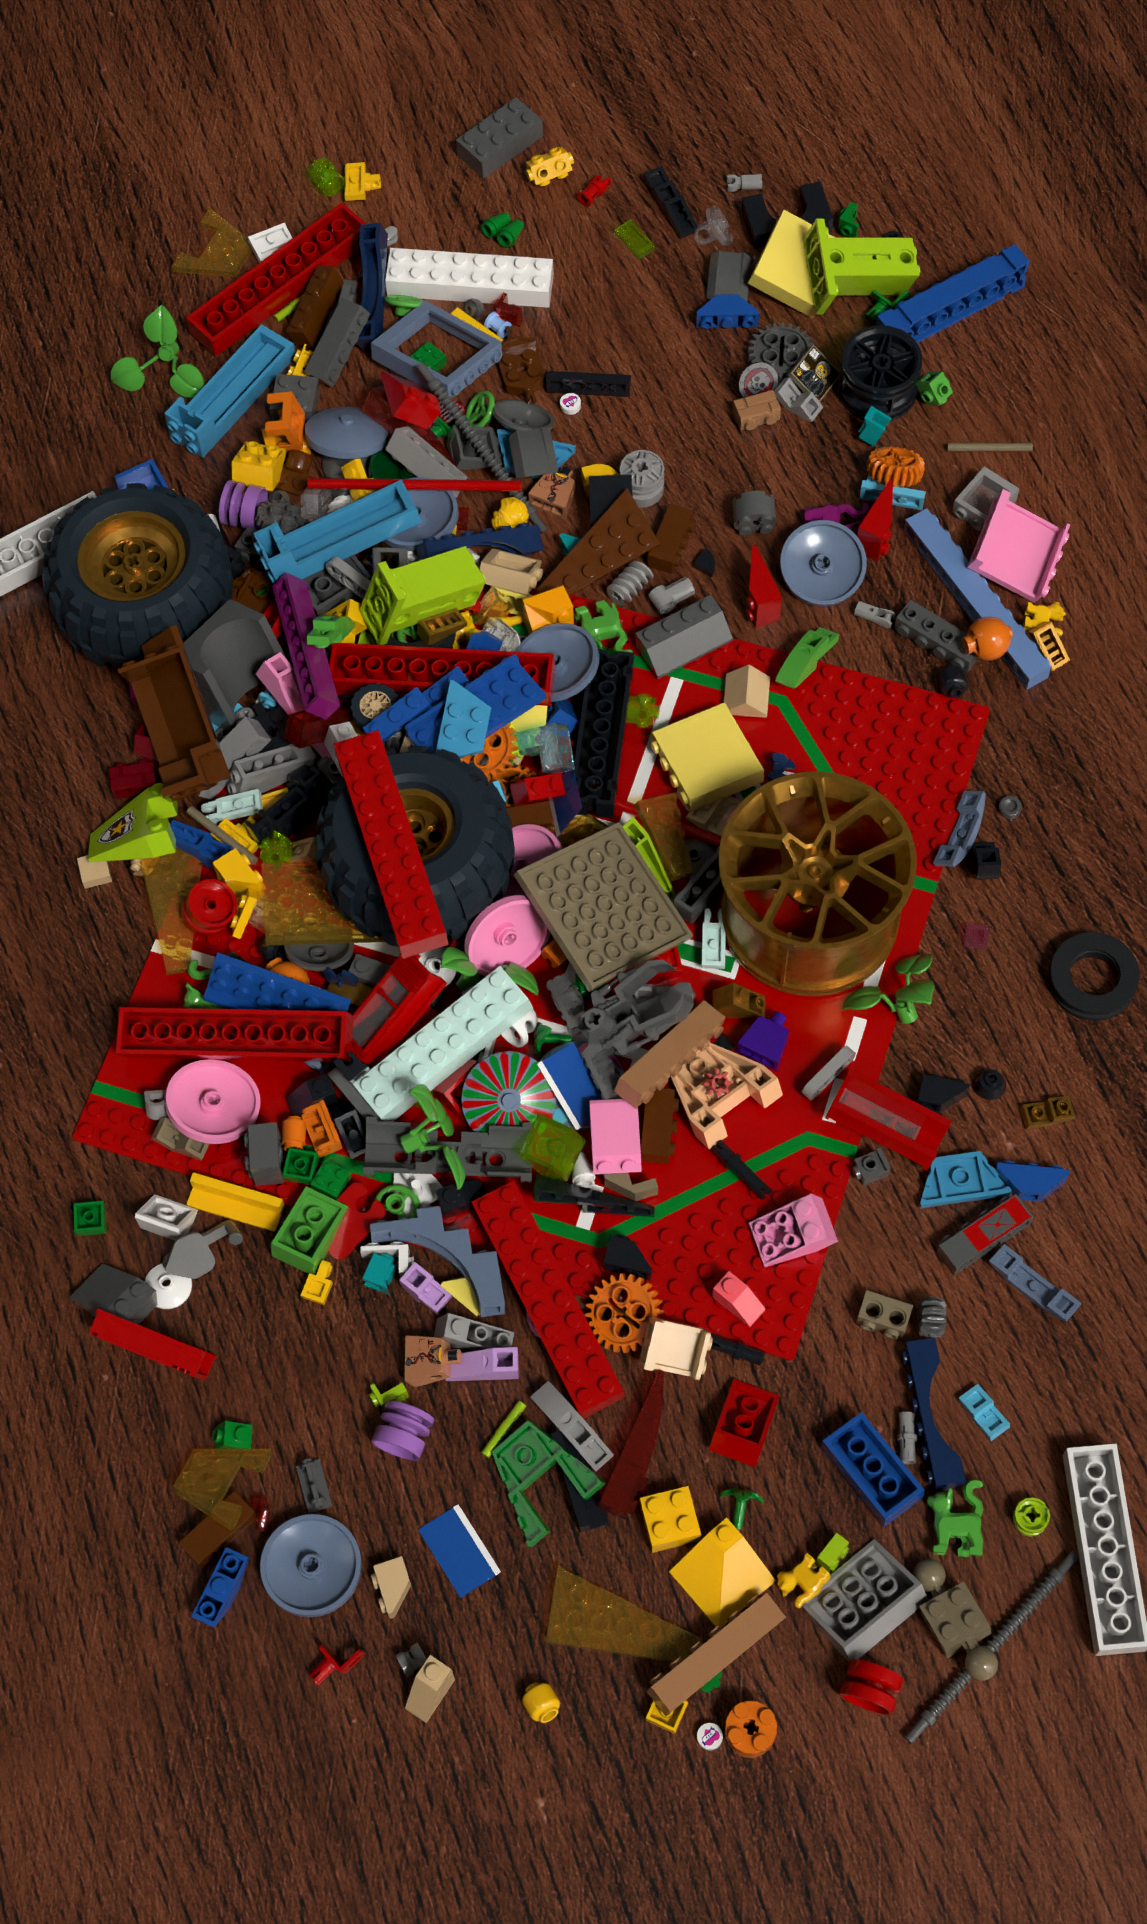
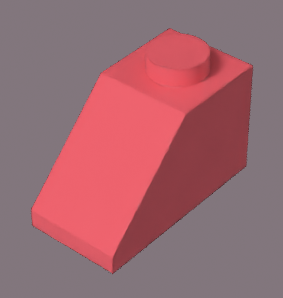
[713,1271,765,1328]

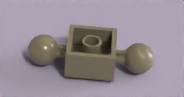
[913,1559,998,1681]

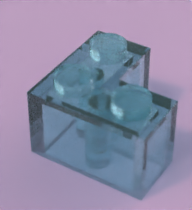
[516,723,575,774]

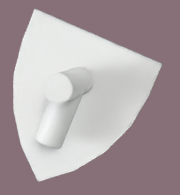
[393,1162,443,1217]

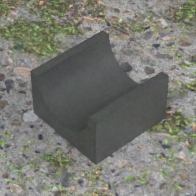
[183,599,288,732]

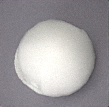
[501,1009,537,1047]

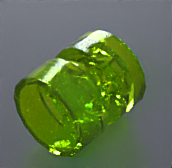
[308,157,345,196]

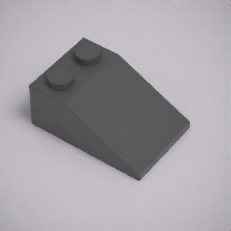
[302,555,372,617]
[70,1264,158,1325]

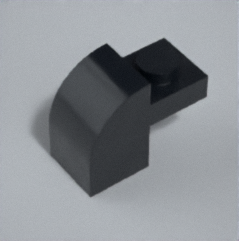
[971,842,1001,880]

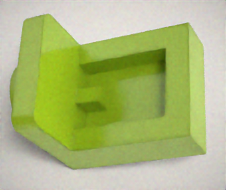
[368,1383,409,1412]

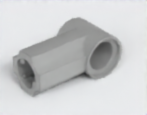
[648,577,695,614]

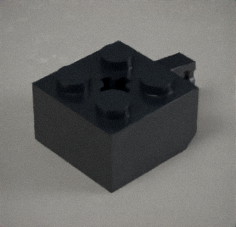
[253,701,302,754]

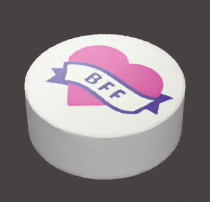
[560,393,581,415]
[697,1723,723,1751]

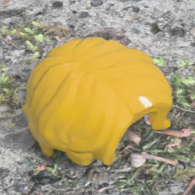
[491,497,529,531]

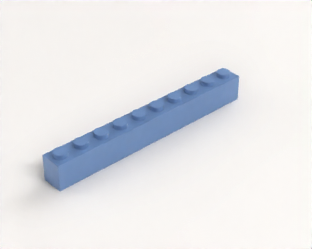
[904,508,1051,690]

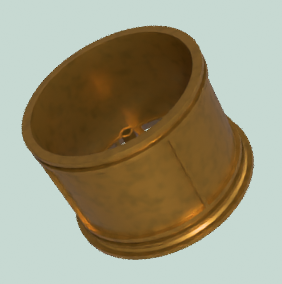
[719,772,917,996]

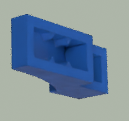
[170,820,233,870]

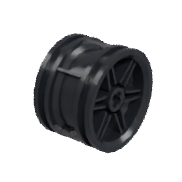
[838,325,923,421]

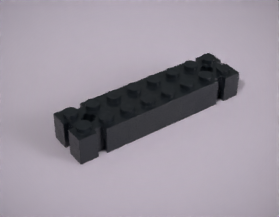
[570,649,634,818]

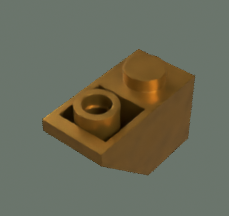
[713,983,765,1019]

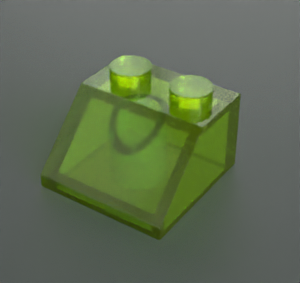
[518,1114,586,1182]

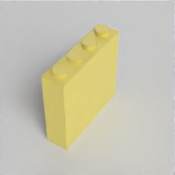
[748,210,836,318]
[650,702,764,812]

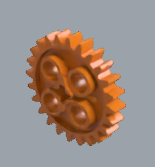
[461,723,518,783]
[585,1273,664,1353]

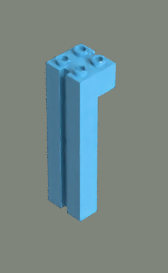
[164,324,296,458]
[253,479,422,583]

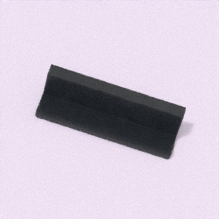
[551,1430,608,1533]

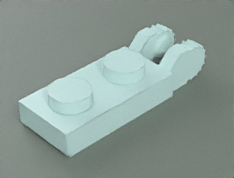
[201,789,263,824]
[702,908,726,969]

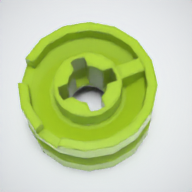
[1013,1497,1050,1537]

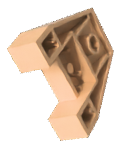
[671,1043,783,1149]

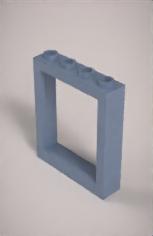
[371,300,502,398]

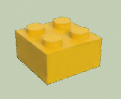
[646,1701,688,1734]

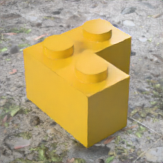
[324,599,369,652]

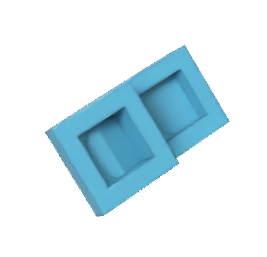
[959,1384,1010,1441]

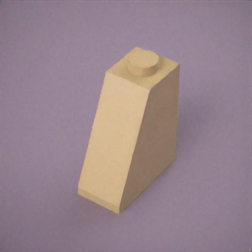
[405,1655,455,1723]

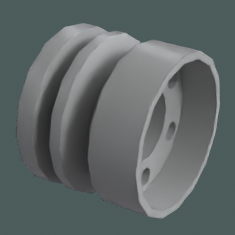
[620,450,665,508]

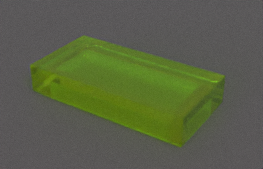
[614,219,655,259]

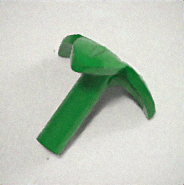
[533,1022,572,1060]
[720,1488,763,1530]

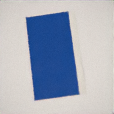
[549,765,582,837]
[537,1043,605,1130]
[418,1504,501,1598]

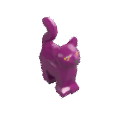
[804,503,870,536]

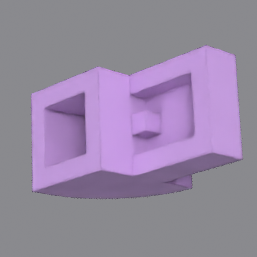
[399,1262,453,1314]

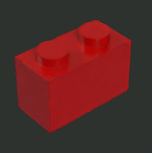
[510,773,566,806]

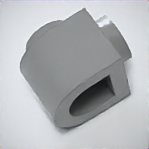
[144,1090,168,1120]

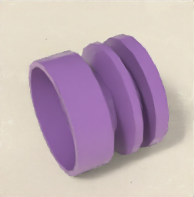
[219,480,268,530]
[371,1401,434,1461]

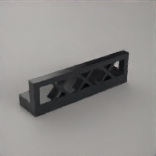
[546,371,631,397]

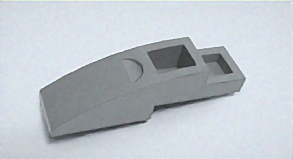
[530,1381,614,1472]

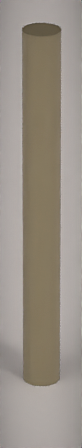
[947,443,1033,451]
[187,806,258,865]

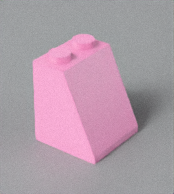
[589,1099,641,1174]

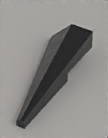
[534,1175,655,1217]

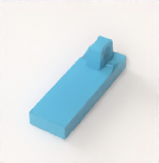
[859,475,926,510]

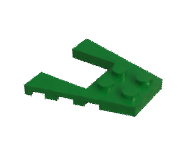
[492,1420,606,1547]

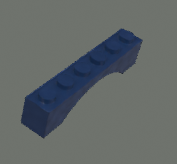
[357,223,388,351]
[416,522,544,561]
[901,1338,966,1492]

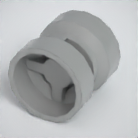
[395,1643,427,1678]

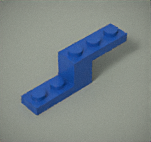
[363,666,470,743]

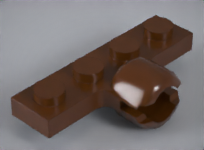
[274,450,332,505]

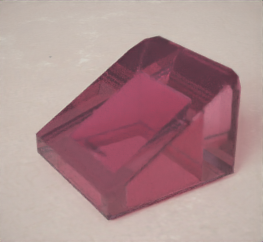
[964,922,990,949]

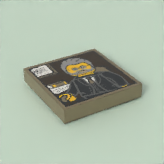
[788,344,841,402]

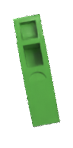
[307,615,355,648]
[776,627,839,689]

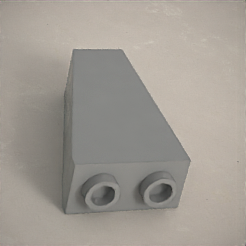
[227,740,316,795]

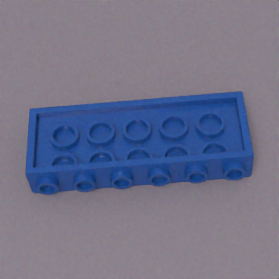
[405,654,546,754]
[203,953,351,1011]

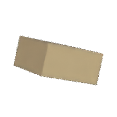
[77,856,112,889]

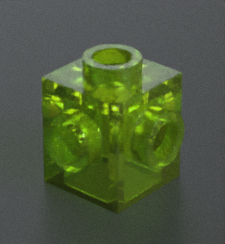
[626,694,660,727]
[259,830,293,870]

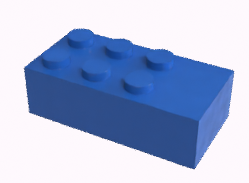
[822,1412,925,1527]

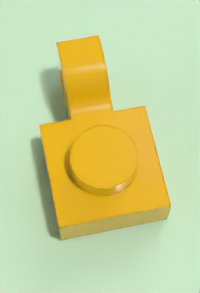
[301,1260,333,1305]

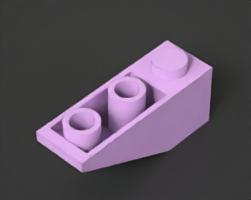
[445,1347,519,1381]

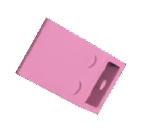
[749,1194,838,1267]

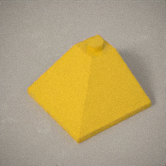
[669,1518,776,1628]

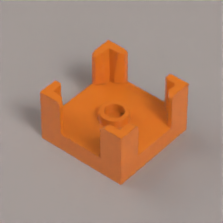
[265,391,305,452]

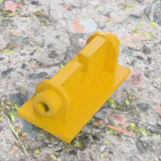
[286,344,314,376]

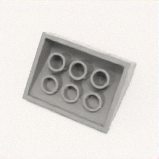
[801,1539,929,1662]

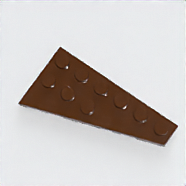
[537,488,660,597]

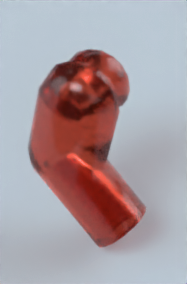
[251,1495,271,1531]

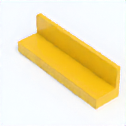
[187,1173,285,1232]

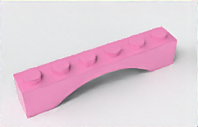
[256,652,333,771]

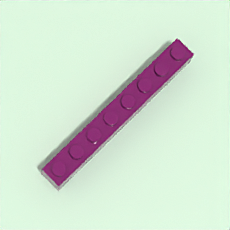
[272,572,340,720]

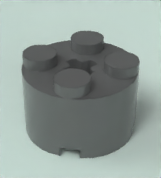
[732,491,777,536]

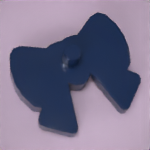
[767,753,796,781]
[323,967,358,988]

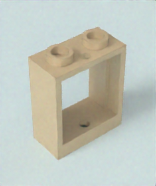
[479,548,543,595]

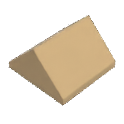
[724,665,770,718]

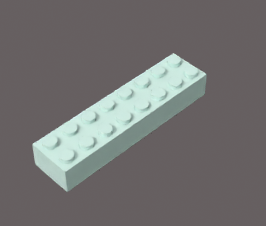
[353,966,533,1122]

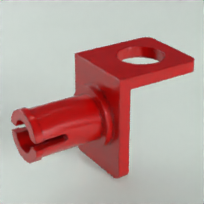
[308,1645,367,1685]

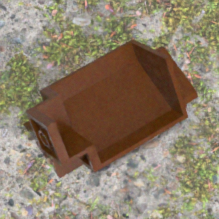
[117,625,231,802]

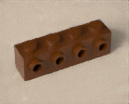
[286,265,344,348]

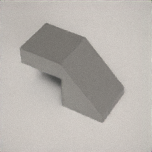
[774,378,823,422]

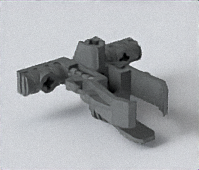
[546,960,696,1100]

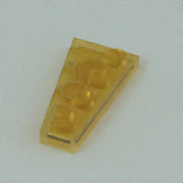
[634,792,693,881]

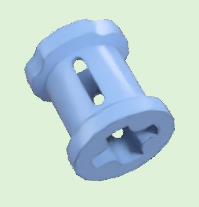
[484,312,512,339]

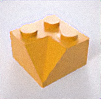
[523,586,574,634]

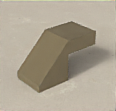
[151,1117,209,1160]
[604,1173,658,1201]

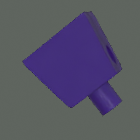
[737,1011,789,1071]

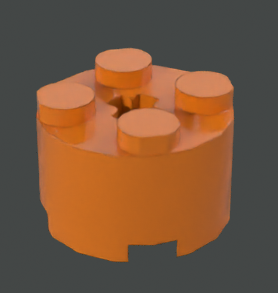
[725,1701,777,1758]

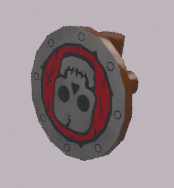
[738,362,779,398]

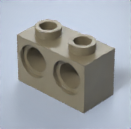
[856,1290,913,1339]

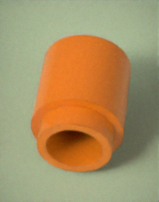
[282,1116,306,1152]

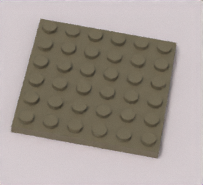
[514,822,694,992]

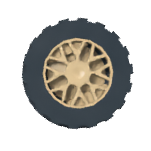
[350,683,399,733]

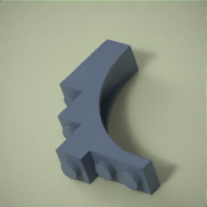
[370,1205,505,1317]

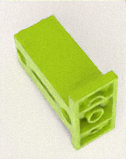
[803,219,920,314]
[359,546,486,645]

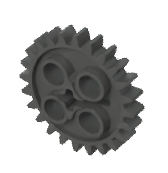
[748,322,815,383]
[255,499,319,535]

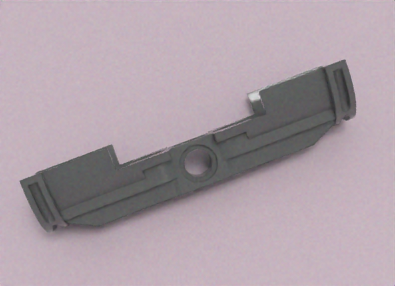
[363,1116,533,1183]

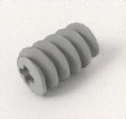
[607,561,654,607]

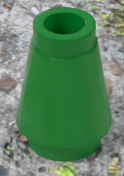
[481,212,511,238]
[497,219,524,248]

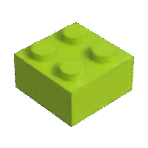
[816,1533,849,1572]

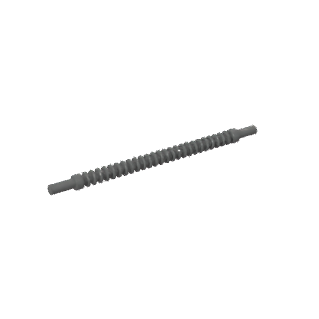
[417,363,548,534]
[904,1551,1079,1744]

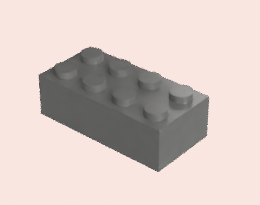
[456,97,543,179]

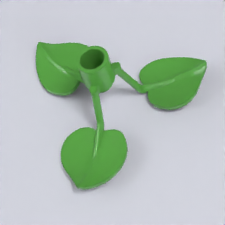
[111,305,205,398]
[441,924,539,996]
[842,954,934,1024]
[401,1084,466,1190]

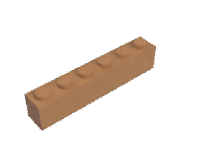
[614,1001,726,1109]
[646,1593,786,1716]

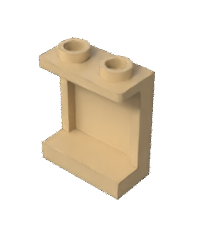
[638,1317,713,1380]

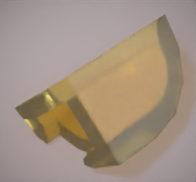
[474,586,513,626]

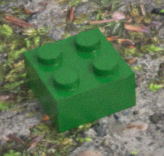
[410,341,447,372]
[282,1148,319,1185]
[310,1159,352,1200]
[74,1201,107,1236]

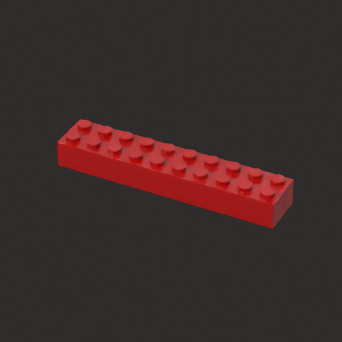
[186,202,366,357]
[329,643,556,706]
[333,730,449,959]
[116,1007,354,1062]
[472,1180,626,1419]

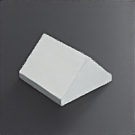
[135,1194,198,1241]

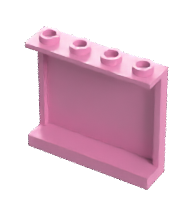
[968,489,1070,603]

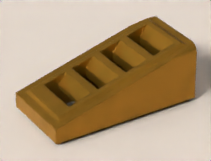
[417,608,467,646]
[1028,621,1070,671]

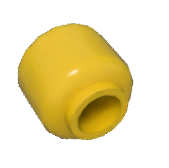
[522,1682,560,1723]

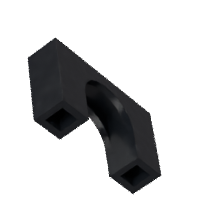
[741,181,833,249]

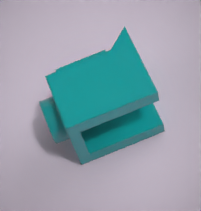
[858,406,891,447]
[362,1253,396,1295]

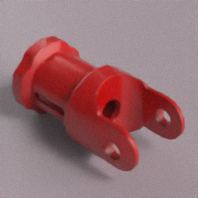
[577,175,611,207]

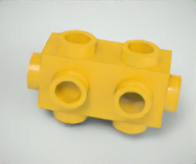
[525,147,574,186]

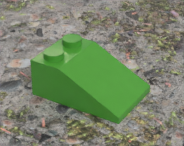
[271,1186,348,1275]

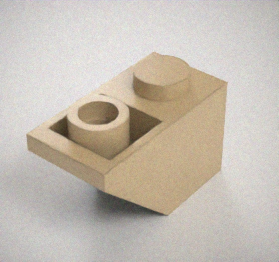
[371,1556,411,1619]

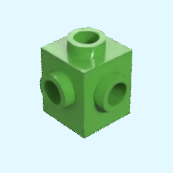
[916,371,953,406]

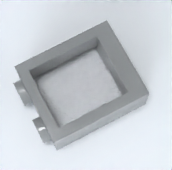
[952,466,1019,531]

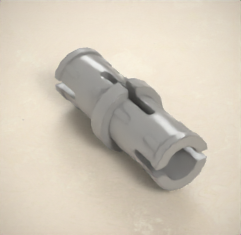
[897,1412,917,1464]

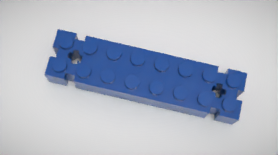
[876,244,1030,343]

